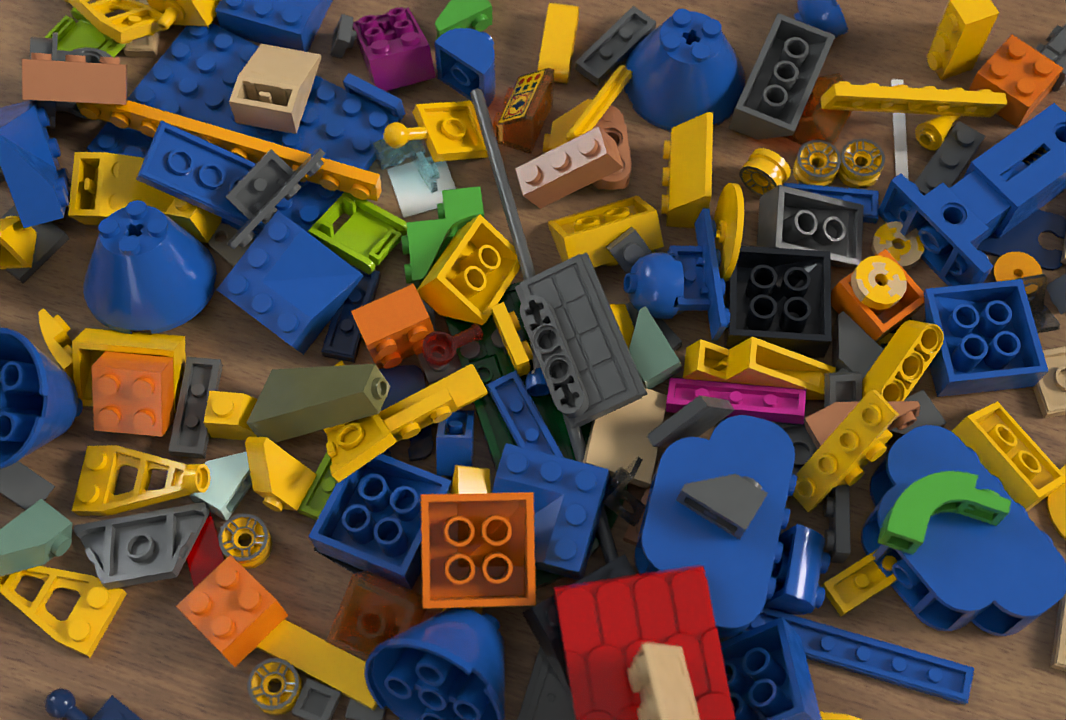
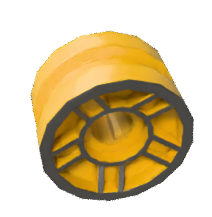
[837,138,885,189]
[793,140,841,186]
[739,148,791,196]
[218,513,272,569]
[247,658,303,716]

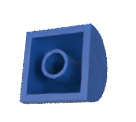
[434,28,496,108]
[764,524,831,615]

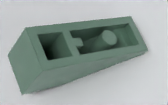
[0,498,72,576]

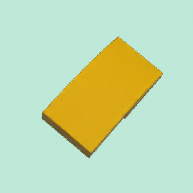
[38,308,74,382]

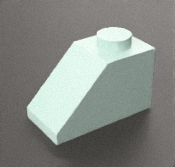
[189,452,252,521]

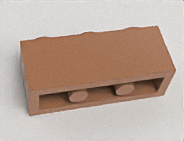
[22,53,127,105]
[515,126,624,209]

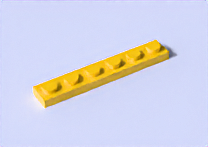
[820,81,1007,117]

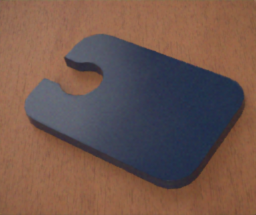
[977,209,1066,271]
[379,365,433,462]

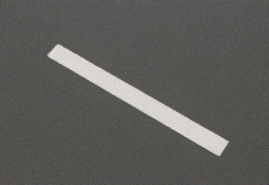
[891,79,909,180]

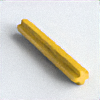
[566,65,632,141]

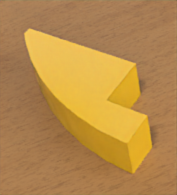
[683,337,836,400]

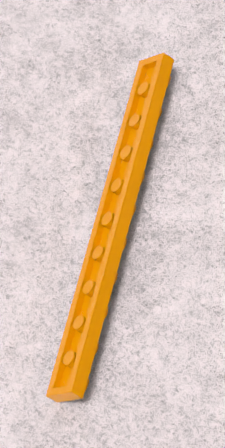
[76,100,382,201]

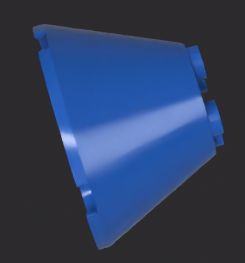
[624,9,745,131]
[83,200,217,334]
[0,328,83,469]
[364,607,505,720]

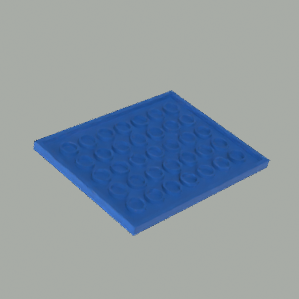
[86,23,401,239]

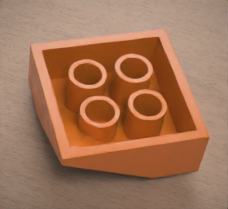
[420,492,536,609]

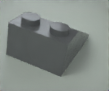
[757,185,864,268]

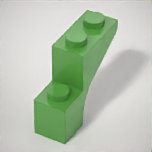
[435,0,493,40]
[401,186,484,289]

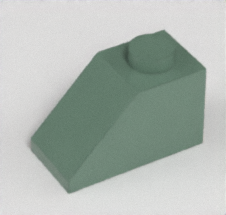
[629,306,683,389]

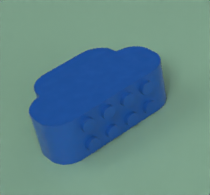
[634,415,797,642]
[861,425,1066,636]

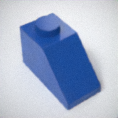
[436,410,474,479]

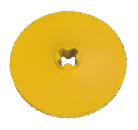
[713,183,744,282]

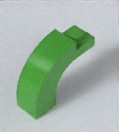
[877,471,1011,555]

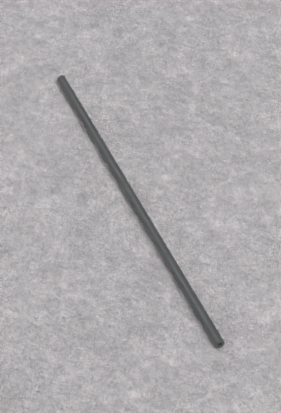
[470,89,618,564]

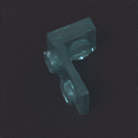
[373,138,440,193]

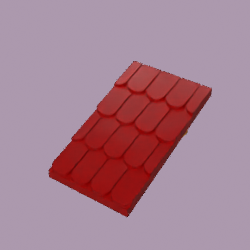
[553,565,735,720]

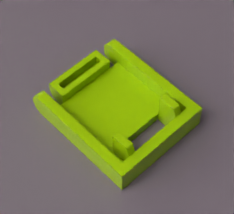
[44,7,126,57]
[308,192,407,274]

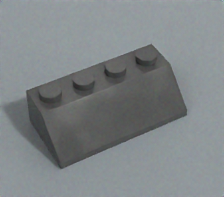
[729,13,836,140]

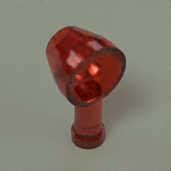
[422,323,483,368]

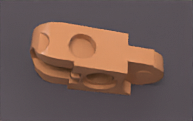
[593,105,632,190]

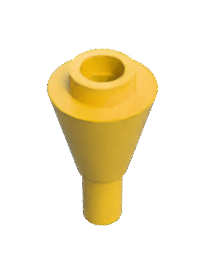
[915,115,960,150]

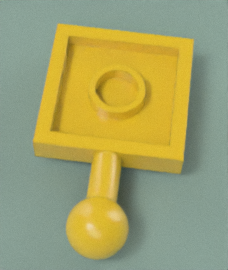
[383,101,488,162]

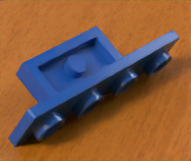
[667,208,730,341]

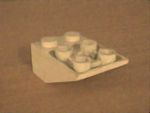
[229,44,321,134]
[628,643,700,720]

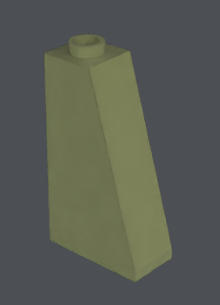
[246,364,390,443]

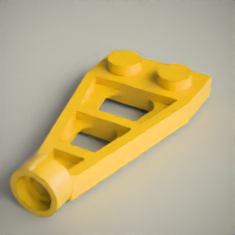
[63,0,163,44]
[71,445,210,516]
[0,566,127,658]

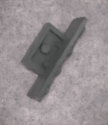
[225,148,325,249]

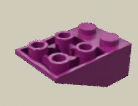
[352,7,436,91]

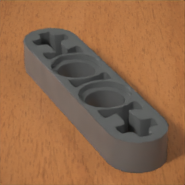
[520,294,589,418]

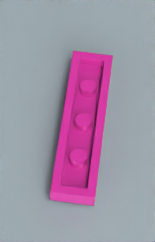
[666,377,806,424]

